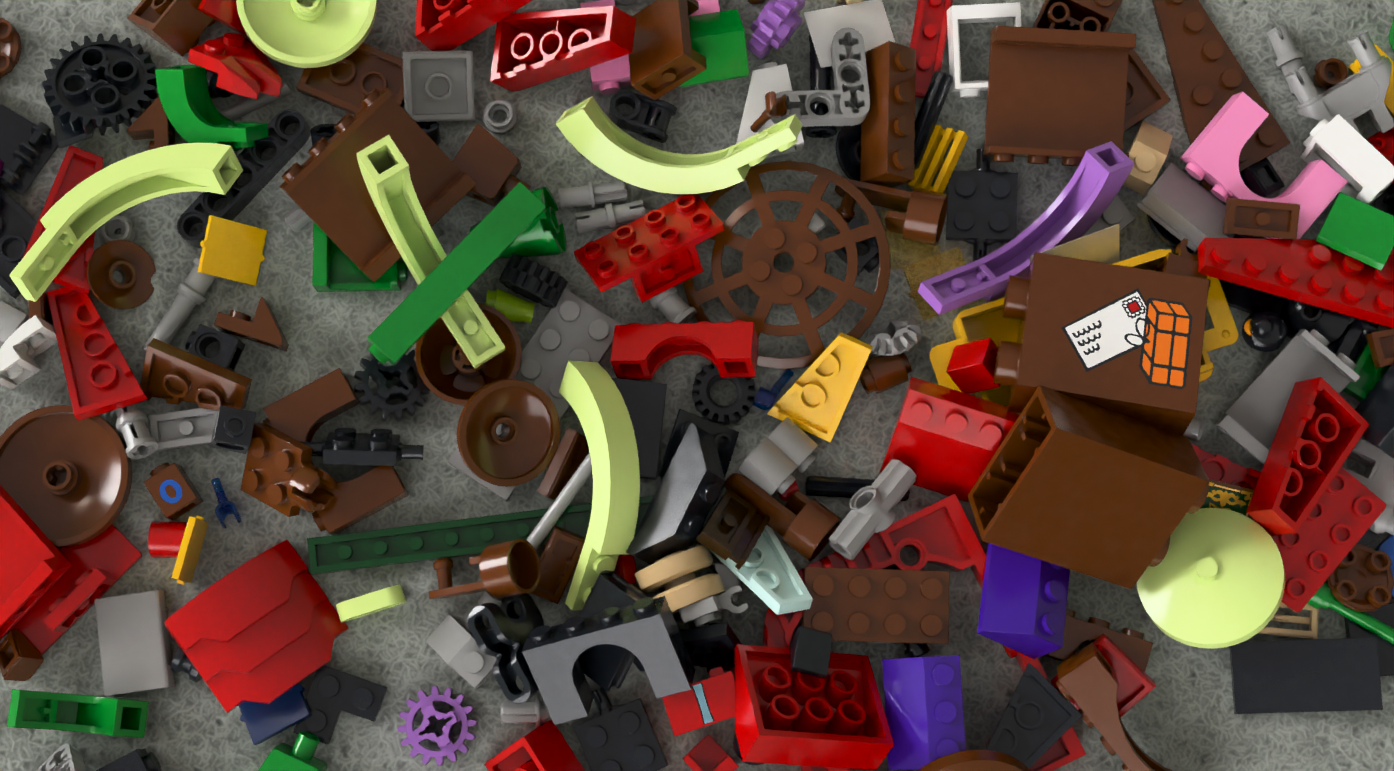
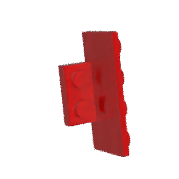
[574,194,725,303]
[1268,467,1386,612]
[10,524,142,655]

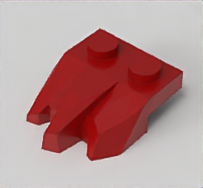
[188,33,283,100]

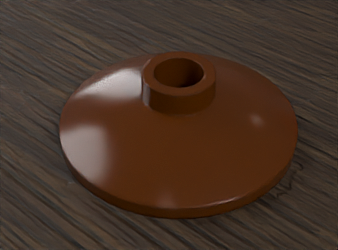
[87,240,156,310]

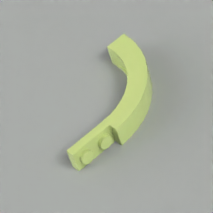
[556,96,803,194]
[356,135,506,369]
[9,143,243,302]
[559,360,640,611]

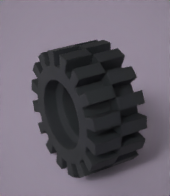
[499,254,568,308]
[692,363,756,425]

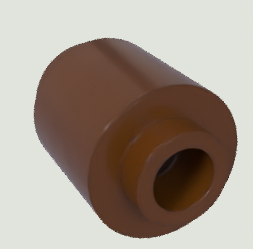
[859,353,912,394]

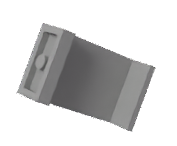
[1215,329,1361,466]

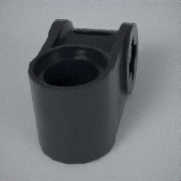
[609,90,677,143]

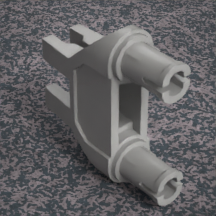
[1284,30,1394,134]
[1342,438,1394,536]

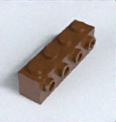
[860,41,916,188]

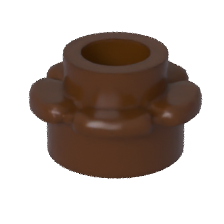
[1314,58,1348,90]

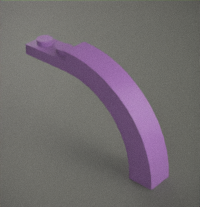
[918,141,1135,315]

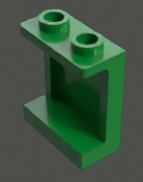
[312,221,408,292]

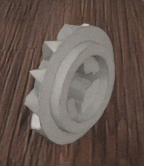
[865,317,921,356]

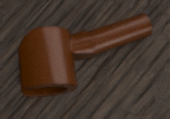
[750,91,787,133]

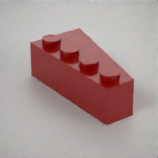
[415,0,532,51]
[490,6,636,92]
[1246,377,1370,536]

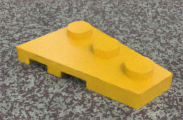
[767,332,873,443]

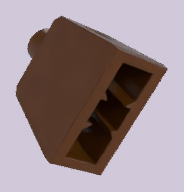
[452,124,531,207]

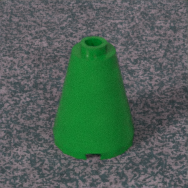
[470,187,567,259]

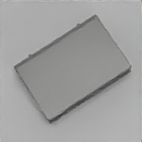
[1137,162,1235,252]
[94,590,175,697]

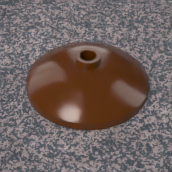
[457,379,560,487]

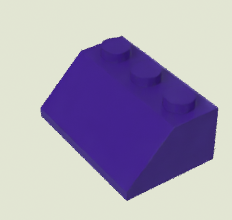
[977,543,1070,659]
[882,655,966,770]

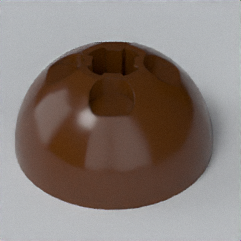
[415,302,521,406]

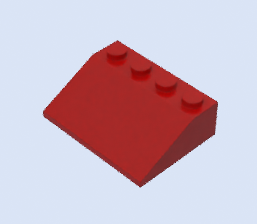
[879,376,1021,503]
[735,644,894,770]

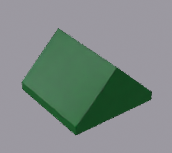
[680,9,749,87]
[1315,192,1394,270]

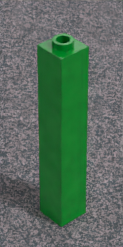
[367,182,546,366]

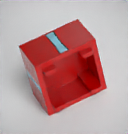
[662,667,735,736]

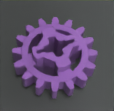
[747,0,806,59]
[397,686,478,766]

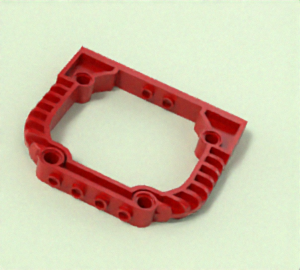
[763,494,1086,771]

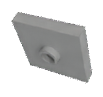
[402,50,475,122]

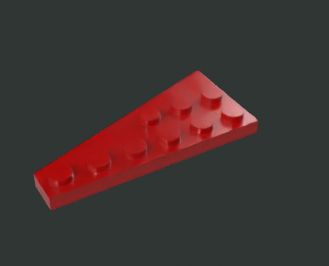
[1198,238,1394,328]

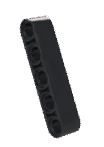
[177,109,310,248]

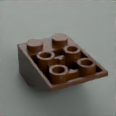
[1032,0,1122,32]

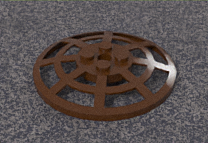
[683,161,891,370]

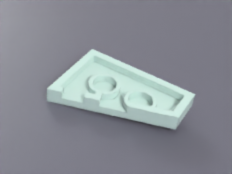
[709,525,813,615]

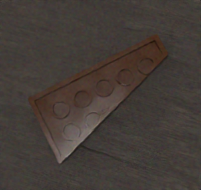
[1152,0,1290,191]

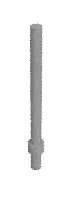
[464,453,592,633]

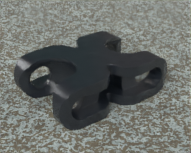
[468,593,544,703]

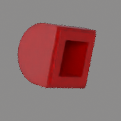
[148,521,187,558]

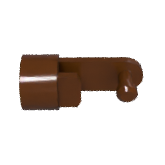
[835,179,948,246]
[725,473,842,562]
[428,538,540,599]

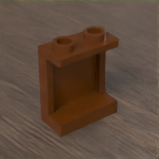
[629,0,707,101]

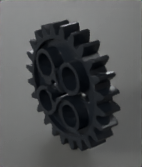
[42,33,158,136]

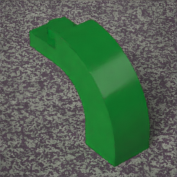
[155,65,269,151]
[7,689,149,738]

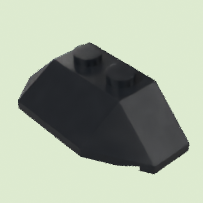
[626,423,726,565]

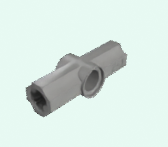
[828,459,917,560]

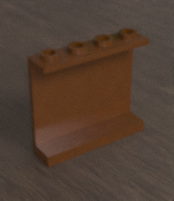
[984,26,1136,166]
[279,88,477,282]

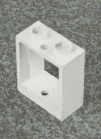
[946,2,1021,98]
[1300,114,1394,205]

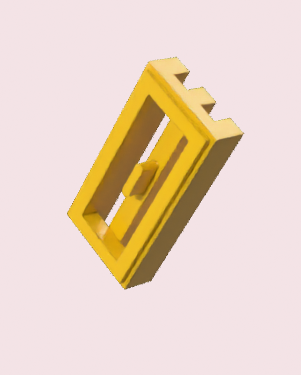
[908,125,969,194]

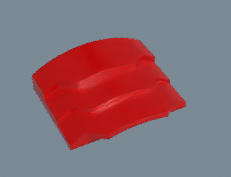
[164,540,349,713]

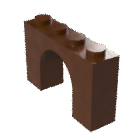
[263,368,409,535]

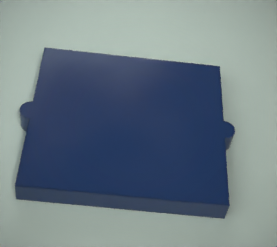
[239,683,312,745]

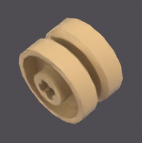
[635,545,726,614]

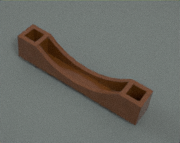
[1056,642,1172,771]

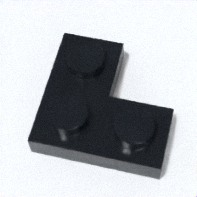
[293,665,388,744]

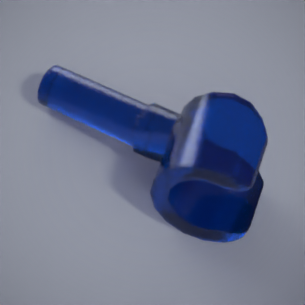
[753,369,794,410]
[211,478,241,529]

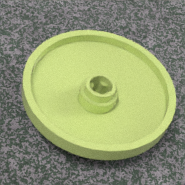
[236,0,377,68]
[1137,508,1285,649]

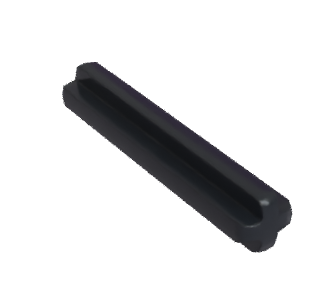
[914,71,953,169]
[805,476,910,501]

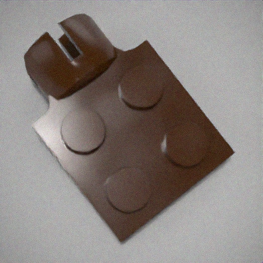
[240,423,336,517]

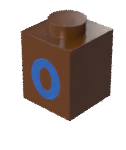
[143,462,203,521]

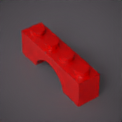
[610,320,759,379]

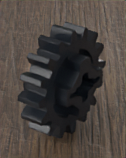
[354,350,430,421]

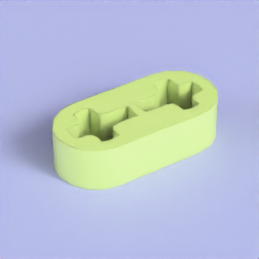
[336,585,406,622]

